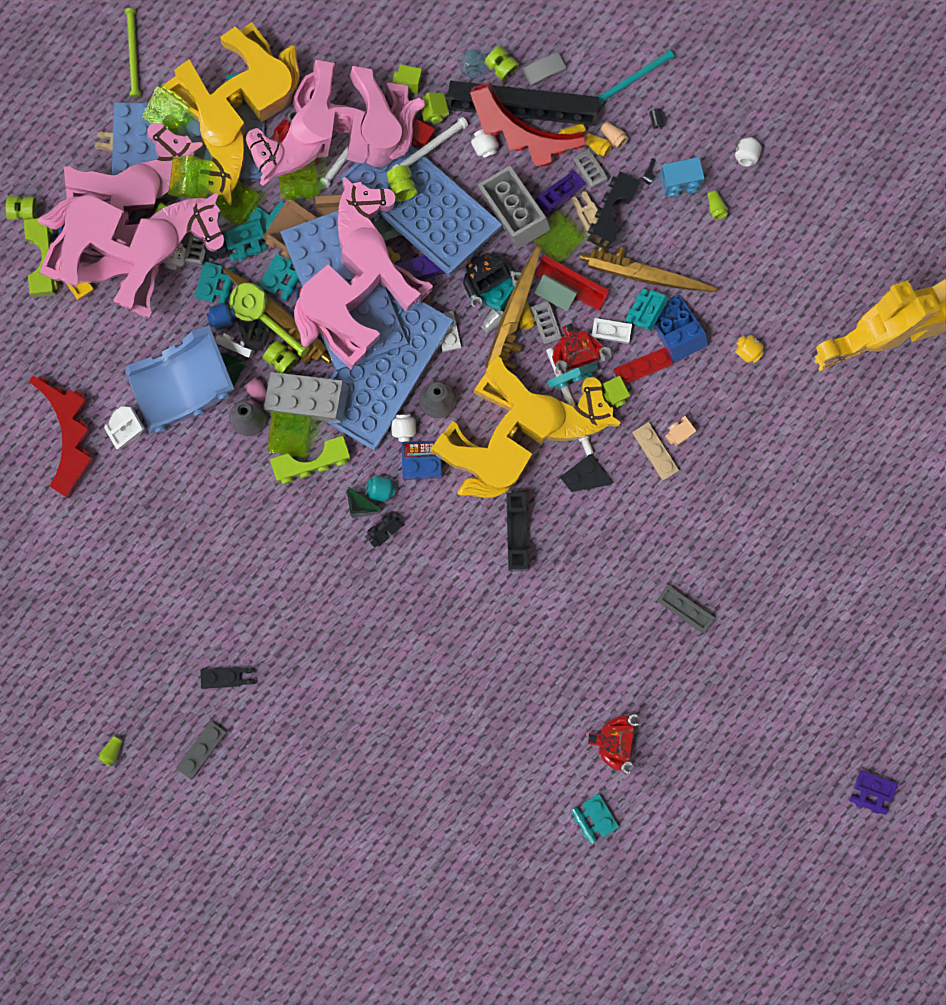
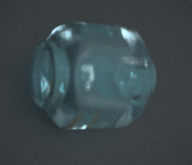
[460,49,485,78]

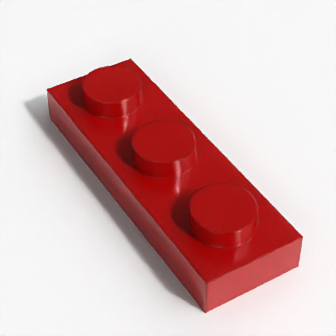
[613,347,673,385]

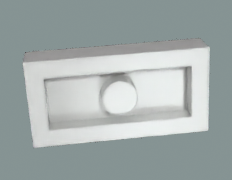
[441,311,461,352]
[592,318,632,344]
[215,333,255,357]

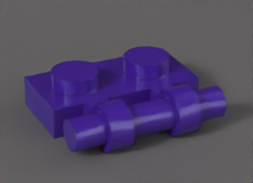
[849,770,898,815]

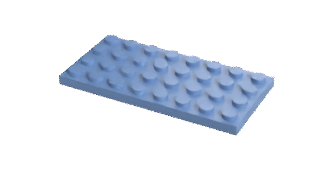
[112,103,265,180]
[340,145,502,276]
[280,211,408,372]
[325,287,454,451]

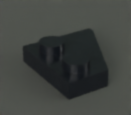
[237,317,271,351]
[560,454,612,493]

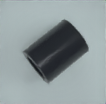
[649,108,666,129]

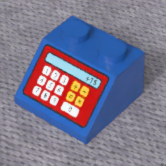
[402,441,442,480]

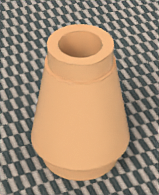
[600,122,628,149]

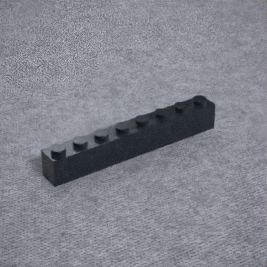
[447,80,599,126]

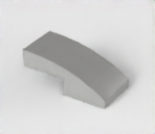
[523,53,567,86]

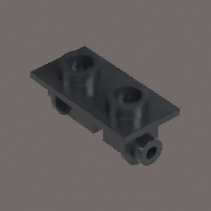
[365,512,403,548]

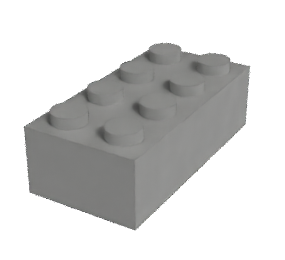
[478,166,550,249]
[263,372,349,423]

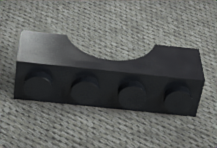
[587,171,640,250]
[506,492,528,572]

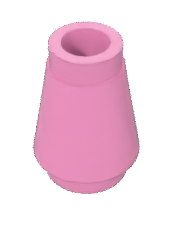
[244,377,267,405]

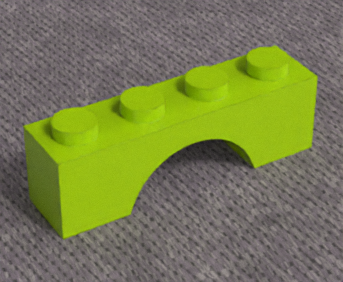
[24,218,58,297]
[270,436,351,485]

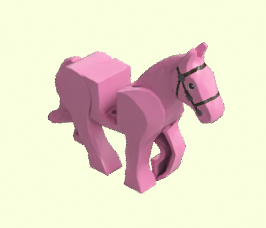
[246,60,425,186]

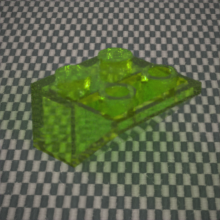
[268,411,312,458]

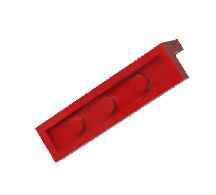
[534,254,609,311]

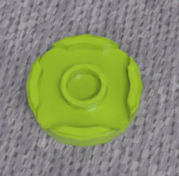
[230,283,267,321]

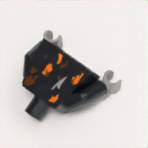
[463,253,521,311]

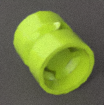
[484,45,519,82]
[386,165,417,201]
[6,195,37,220]
[263,340,299,374]

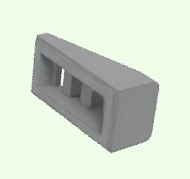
[572,149,608,190]
[184,233,207,267]
[531,301,561,345]

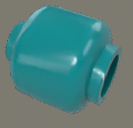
[366,475,395,502]

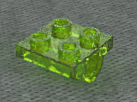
[142,85,191,135]
[168,156,212,199]
[533,211,584,263]

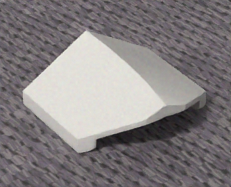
[104,406,145,449]

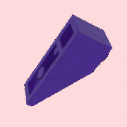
[535,170,587,218]

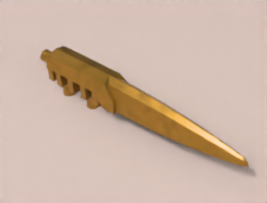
[484,245,541,371]
[580,247,719,292]
[222,268,331,365]

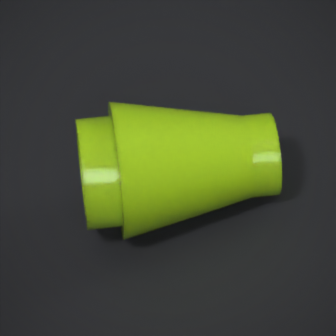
[707,190,728,220]
[98,736,123,767]

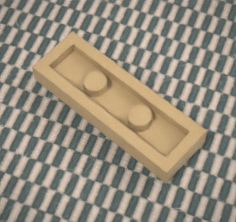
[632,422,679,481]

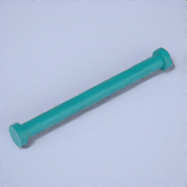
[596,49,675,106]

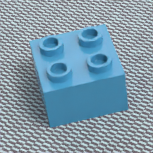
[659,157,704,198]

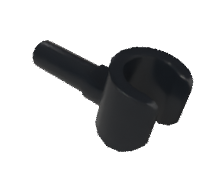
[642,158,656,185]

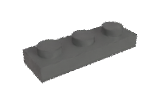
[656,585,715,634]
[176,721,227,780]

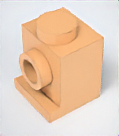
[665,416,696,447]

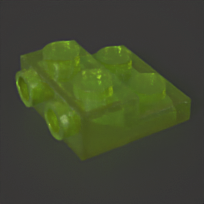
[279,160,318,200]
[211,181,263,226]

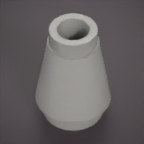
[480,308,504,334]

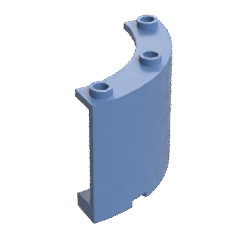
[125,326,234,434]

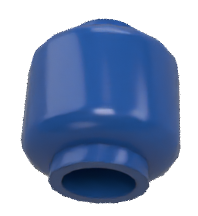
[206,303,236,330]

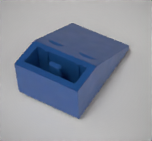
[654,294,708,363]

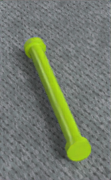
[125,8,141,98]
[259,313,309,357]

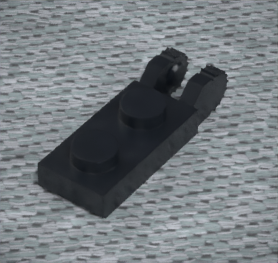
[200,667,255,689]

